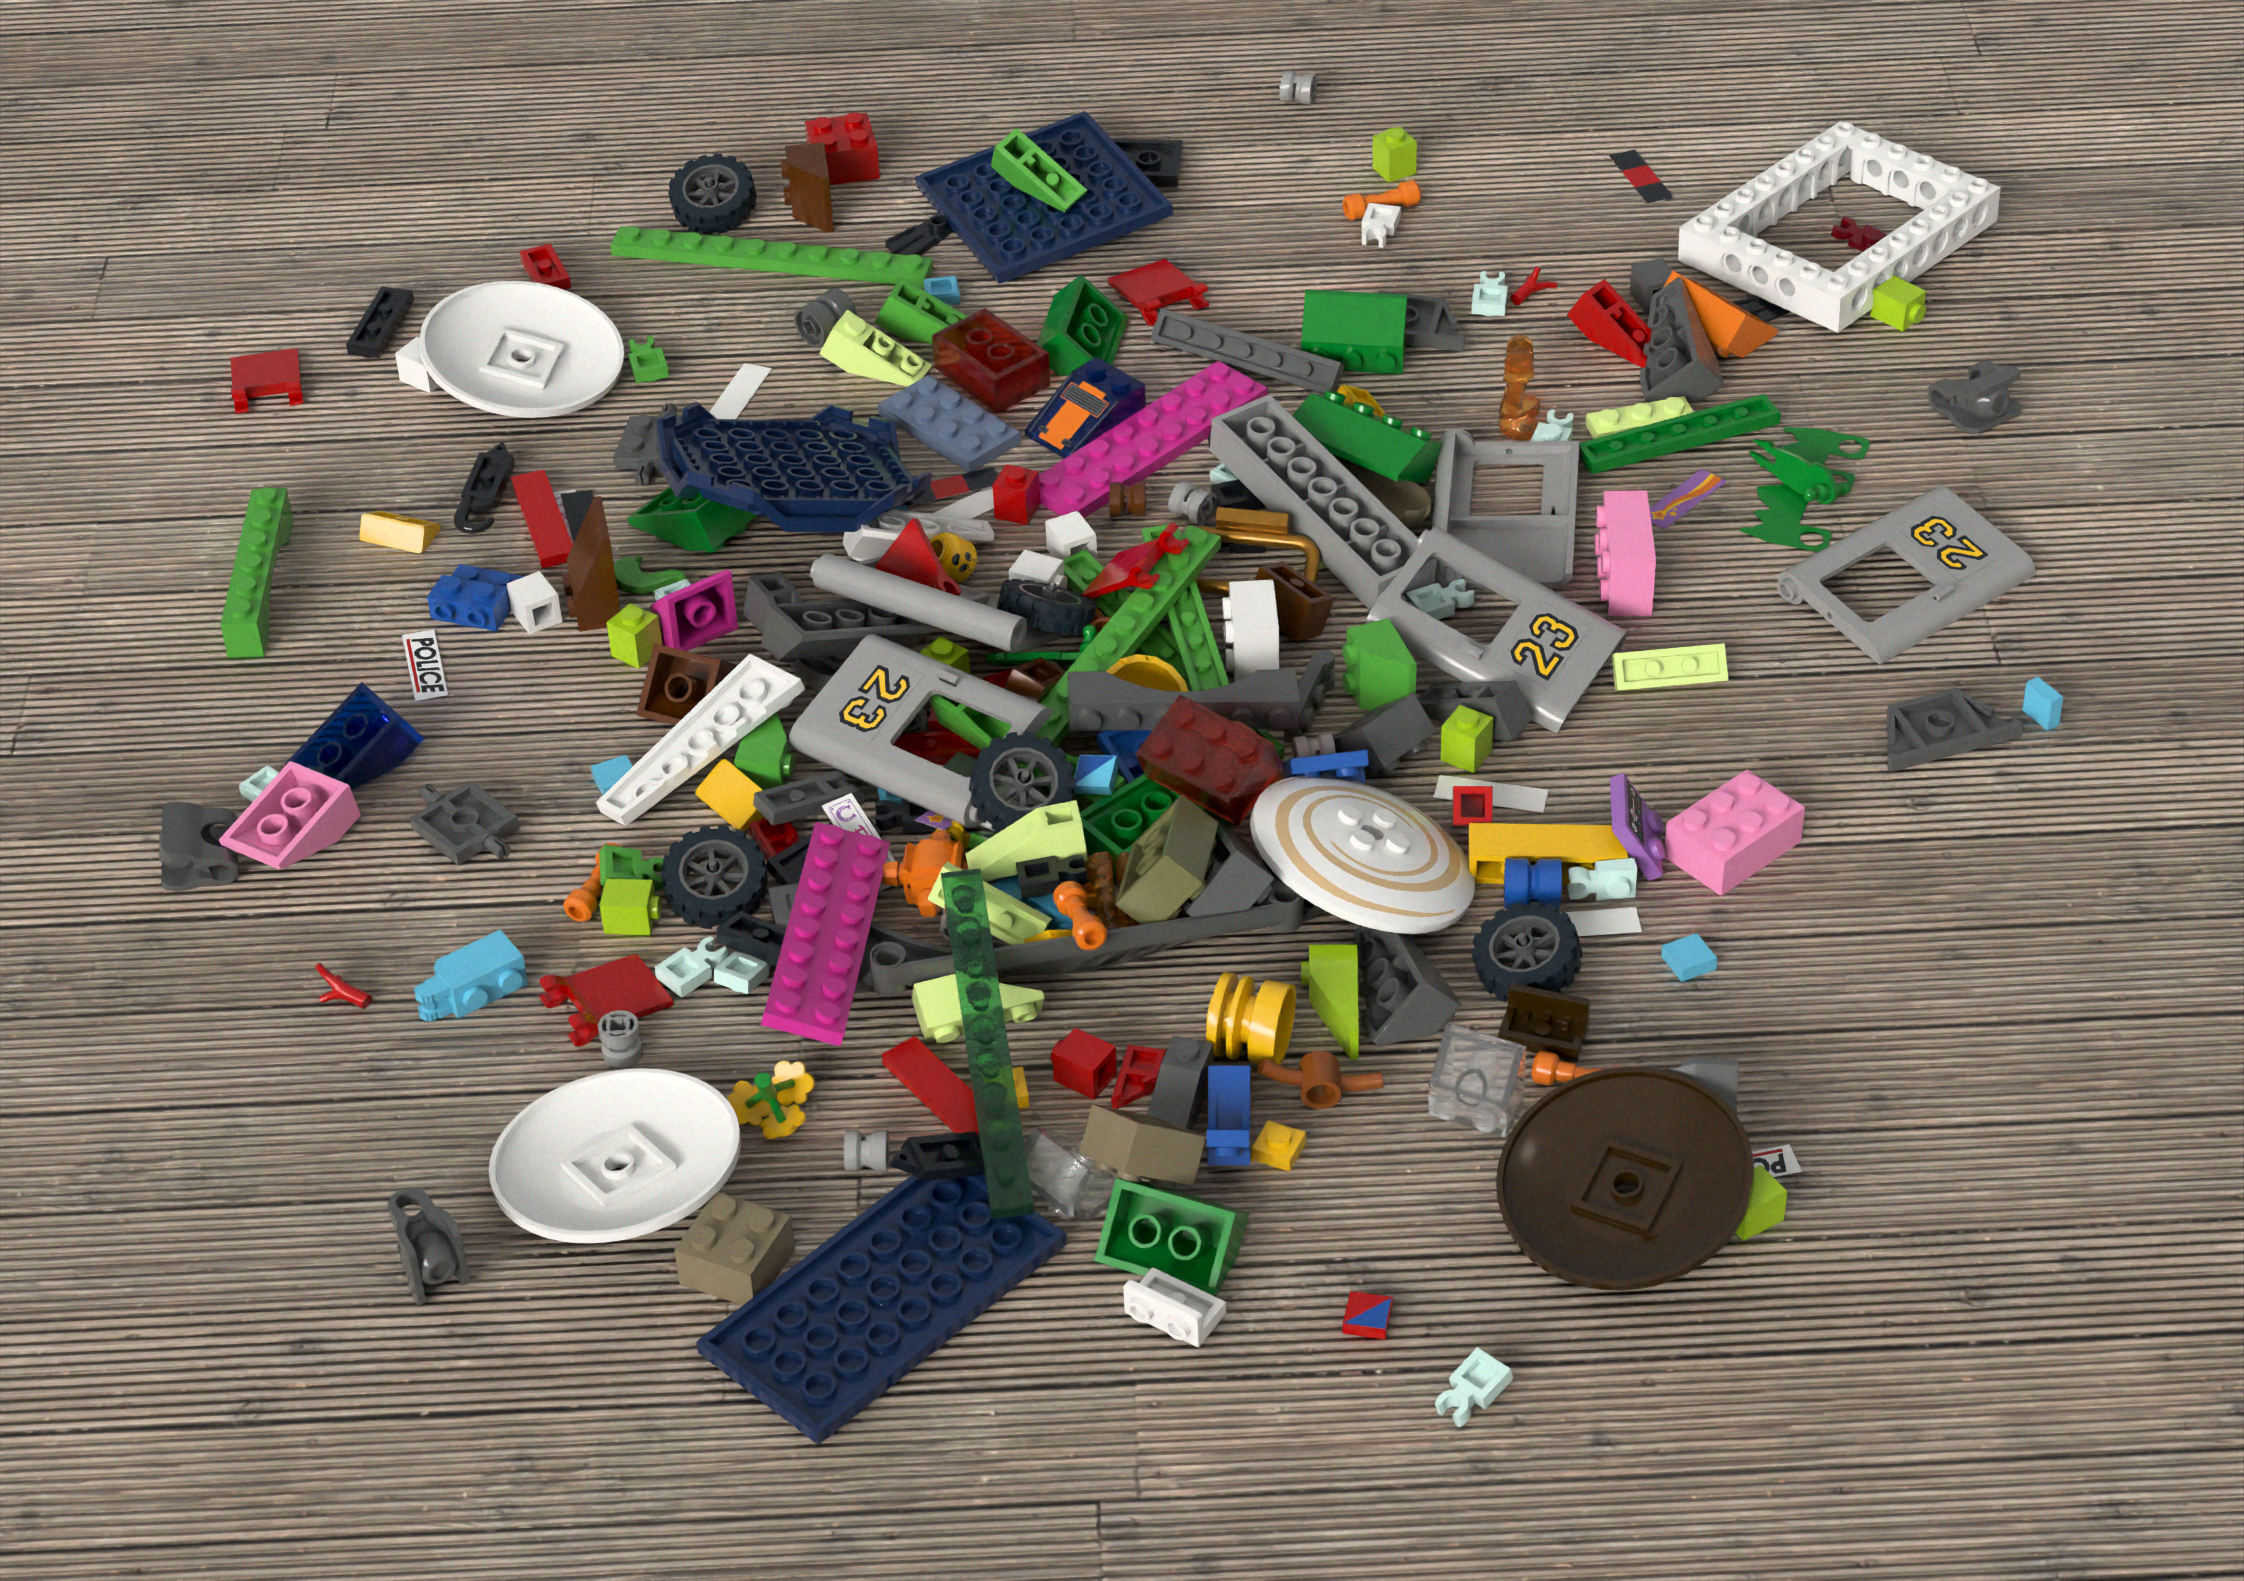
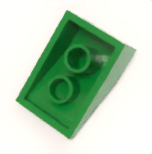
[626,487,758,553]

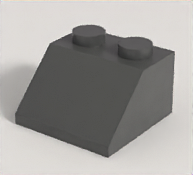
[1333,692,1437,775]

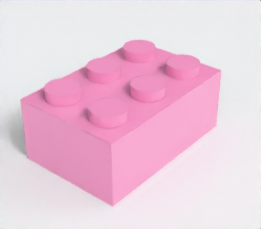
[1594,490,1656,616]
[1664,769,1805,896]

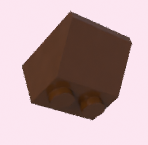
[780,142,834,233]
[636,643,737,725]

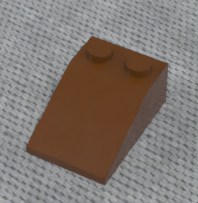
[562,496,620,632]

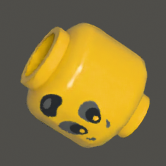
[930,532,977,584]

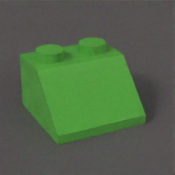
[1342,618,1417,711]

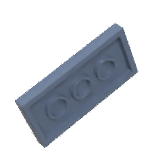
[878,375,1021,472]

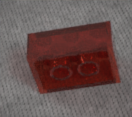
[932,308,1050,413]
[1135,695,1283,826]

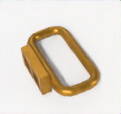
[1195,507,1320,595]

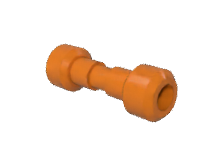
[1342,180,1421,221]
[563,843,622,922]
[1053,881,1107,951]
[1531,1051,1621,1086]

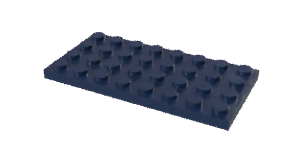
[696,1174,1067,1445]

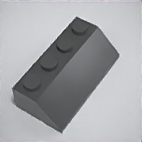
[761,599,932,663]
[1182,817,1274,917]

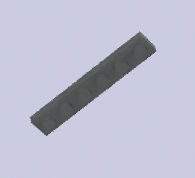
[1150,308,1345,394]

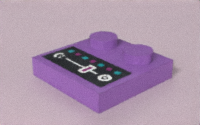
[1610,772,1666,881]

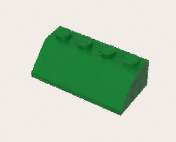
[1292,390,1443,482]
[1079,747,1240,889]

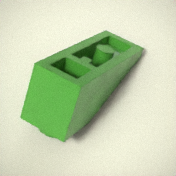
[991,127,1087,213]
[874,277,987,351]
[734,712,795,790]

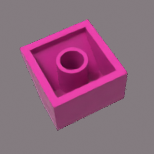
[650,569,738,651]

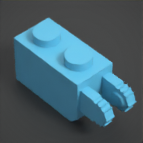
[414,930,528,1022]

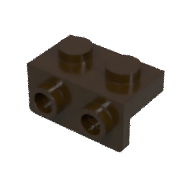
[1497,984,1590,1062]

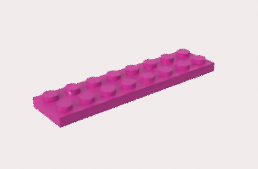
[1039,361,1268,518]
[761,822,890,1047]

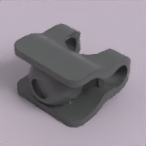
[1928,360,2021,434]
[159,801,238,891]
[388,1187,471,1306]

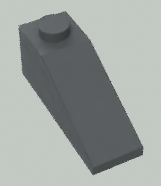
[1417,680,1533,742]
[1147,1035,1213,1130]

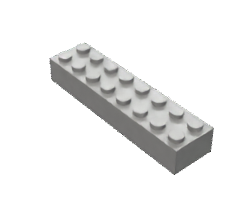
[1210,394,1437,611]

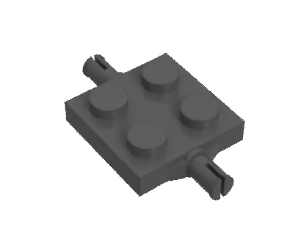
[613,403,681,485]
[410,781,520,865]

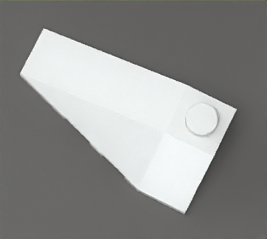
[843,509,995,561]

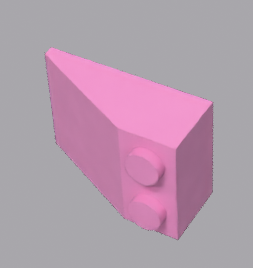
[219,761,361,870]

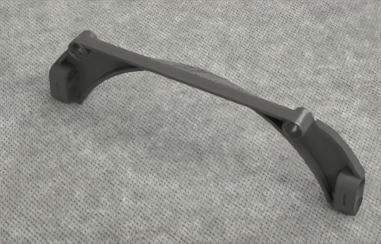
[768,860,1324,996]

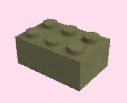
[1115,795,1218,925]

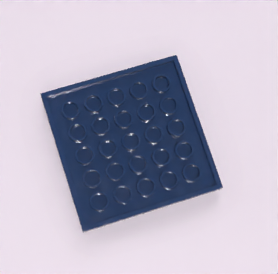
[915,111,1173,284]

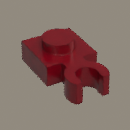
[1831,217,1887,252]

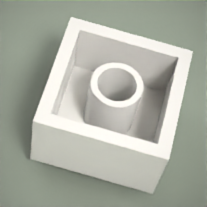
[1222,580,1279,682]

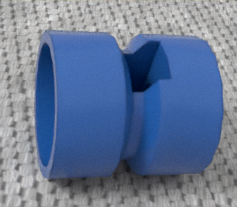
[1504,858,1562,910]

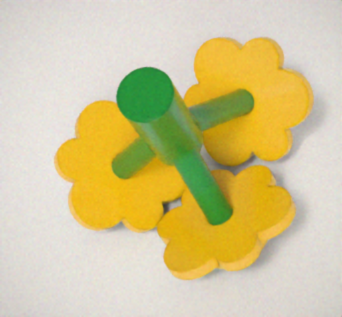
[726,1060,815,1139]

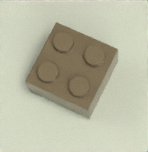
[1079,1104,1206,1189]
[674,1191,795,1305]

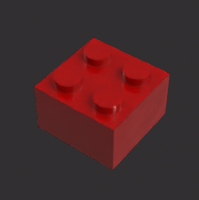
[805,112,880,186]

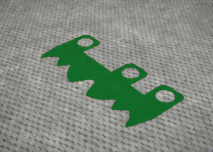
[1739,427,1870,552]

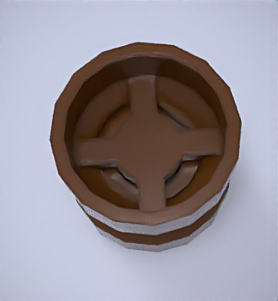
[1109,482,1146,517]

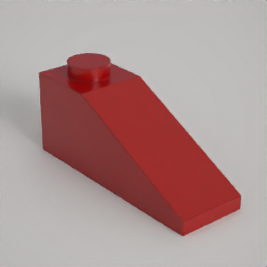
[1567,279,1651,368]

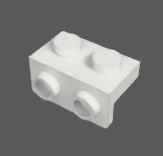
[1124,1267,1226,1348]

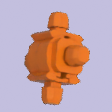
[881,830,987,917]

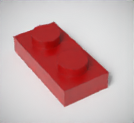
[519,243,571,290]

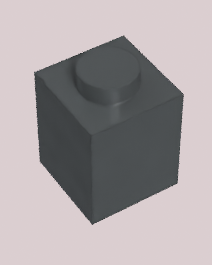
[1630,258,1672,314]

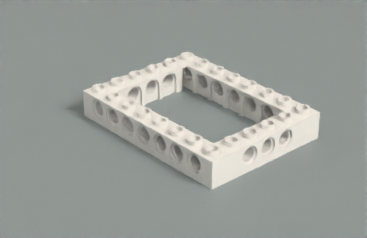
[1678,121,2001,333]

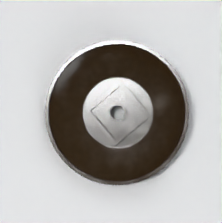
[1496,1067,1754,1291]

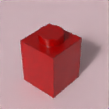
[992,464,1040,525]
[1452,786,1493,827]
[1050,1028,1117,1100]

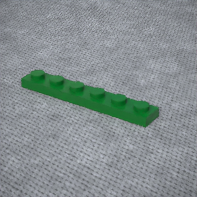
[1579,394,1781,474]

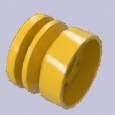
[1206,972,1296,1065]

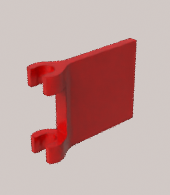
[1108,259,1209,326]
[230,348,304,414]
[875,518,961,641]
[1081,523,1190,599]
[539,953,673,1047]

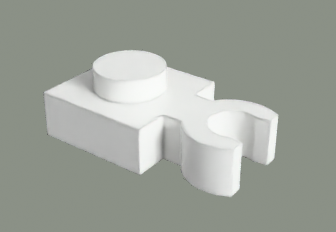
[1362,203,1401,248]

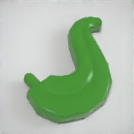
[614,556,687,594]

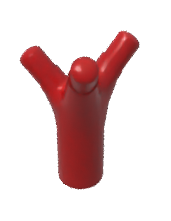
[1510,266,1557,306]
[315,963,372,1009]

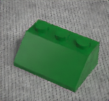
[1033,274,1129,379]
[1301,289,1407,374]
[1094,1178,1249,1297]

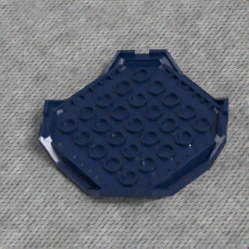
[656,402,932,532]

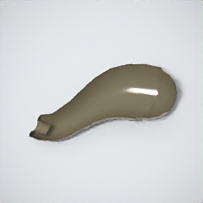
[1333,455,1431,529]

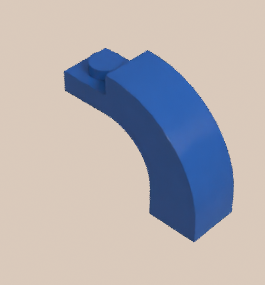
[1207,1066,1250,1165]

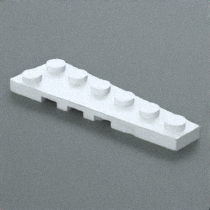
[596,654,805,826]

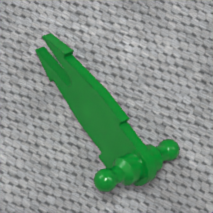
[1749,439,1850,504]
[986,624,1097,666]

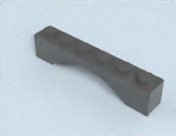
[743,572,843,693]
[1066,669,1300,731]

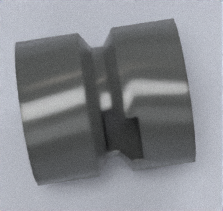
[794,288,857,347]

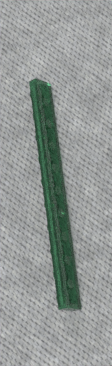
[941,868,1034,1219]

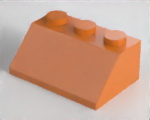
[1664,271,1779,358]

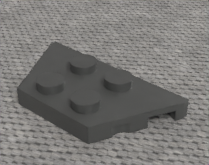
[1377,291,1465,352]
[1886,687,2023,772]

